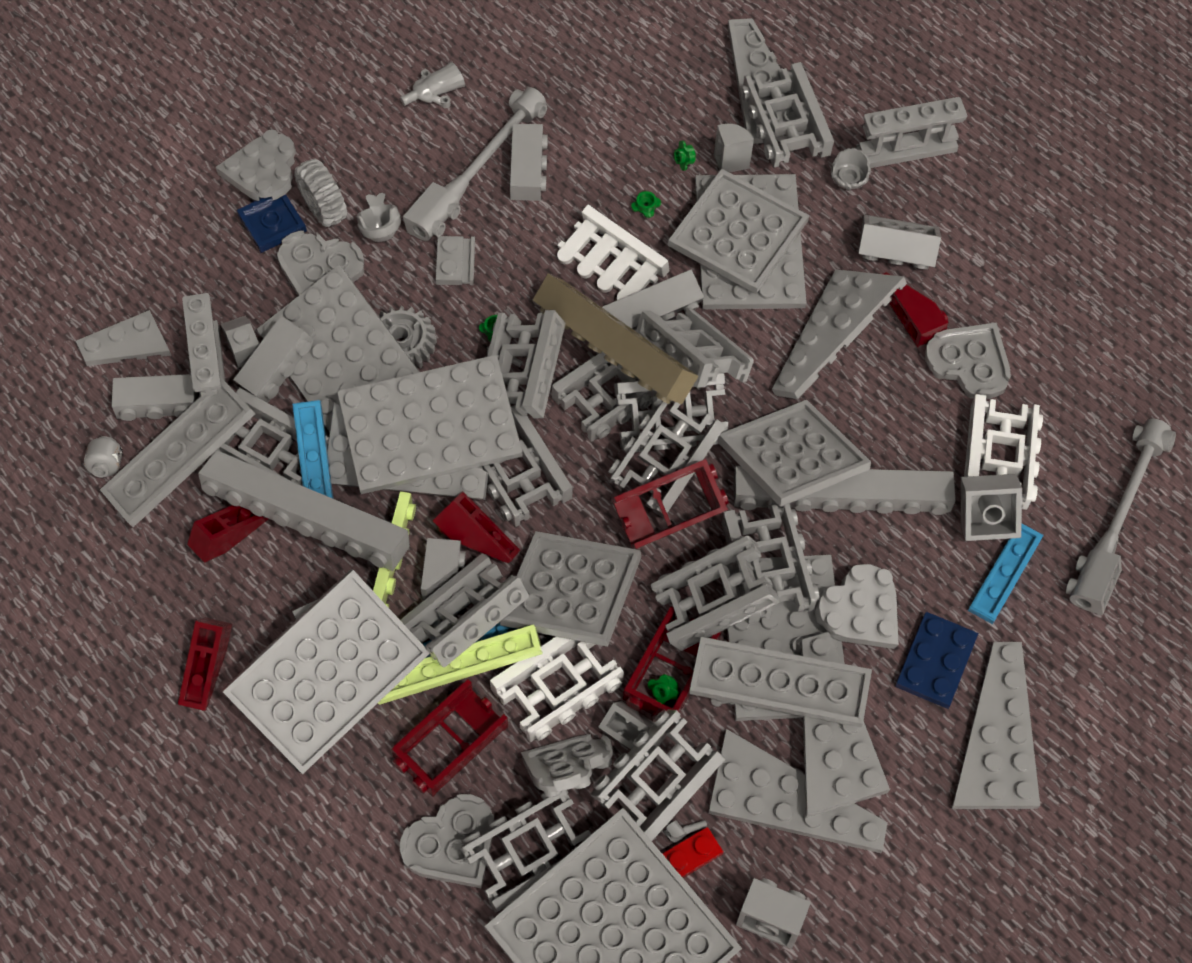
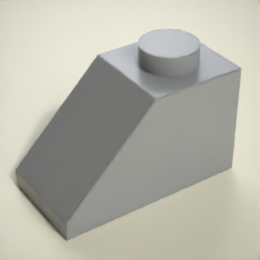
[221,316,259,368]
[421,538,466,600]

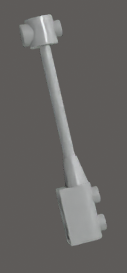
[403,87,547,241]
[1066,419,1176,615]

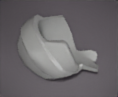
[356,193,401,242]

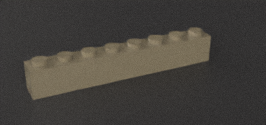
[533,273,699,404]

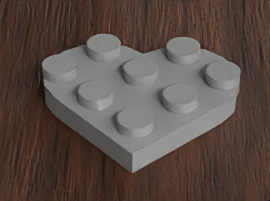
[216,130,296,201]
[277,231,364,296]
[925,323,1011,399]
[815,564,899,649]
[521,734,613,797]
[400,794,494,889]

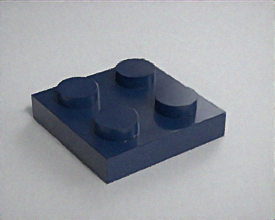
[237,194,307,253]

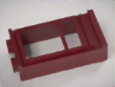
[611,459,729,549]
[623,606,721,719]
[391,679,508,797]

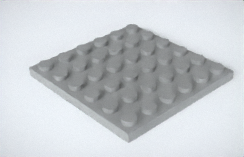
[484,808,742,963]

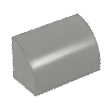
[714,124,754,173]
[599,701,667,749]

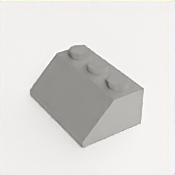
[858,214,941,269]

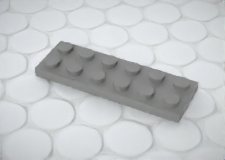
[100,378,255,527]
[690,637,872,727]

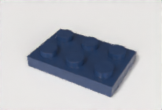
[895,612,979,709]

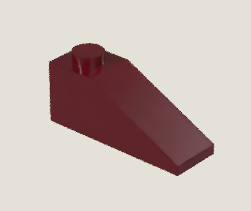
[883,272,949,347]
[433,491,521,563]
[187,505,269,563]
[178,617,232,711]

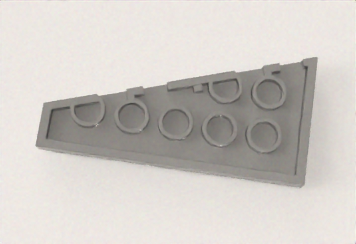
[728,18,811,144]
[772,269,907,399]
[328,403,489,500]
[801,632,890,818]
[951,642,1040,809]
[708,729,888,853]

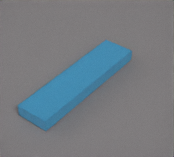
[293,400,334,499]
[968,523,1044,625]

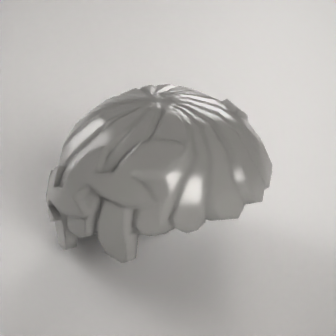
[831,148,871,190]

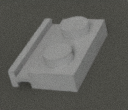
[436,236,475,285]

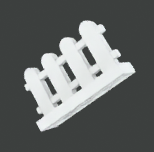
[557,205,669,300]

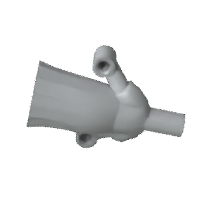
[400,61,465,108]

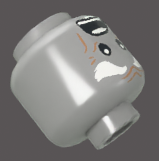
[84,436,123,478]

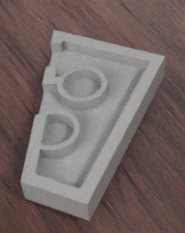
[76,310,171,366]

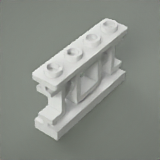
[964,394,1043,510]
[490,636,624,743]

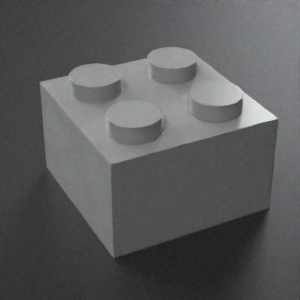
[961,474,1022,541]
[736,878,811,949]

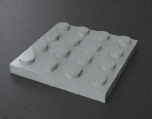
[668,169,809,294]
[718,400,871,507]
[500,531,641,647]

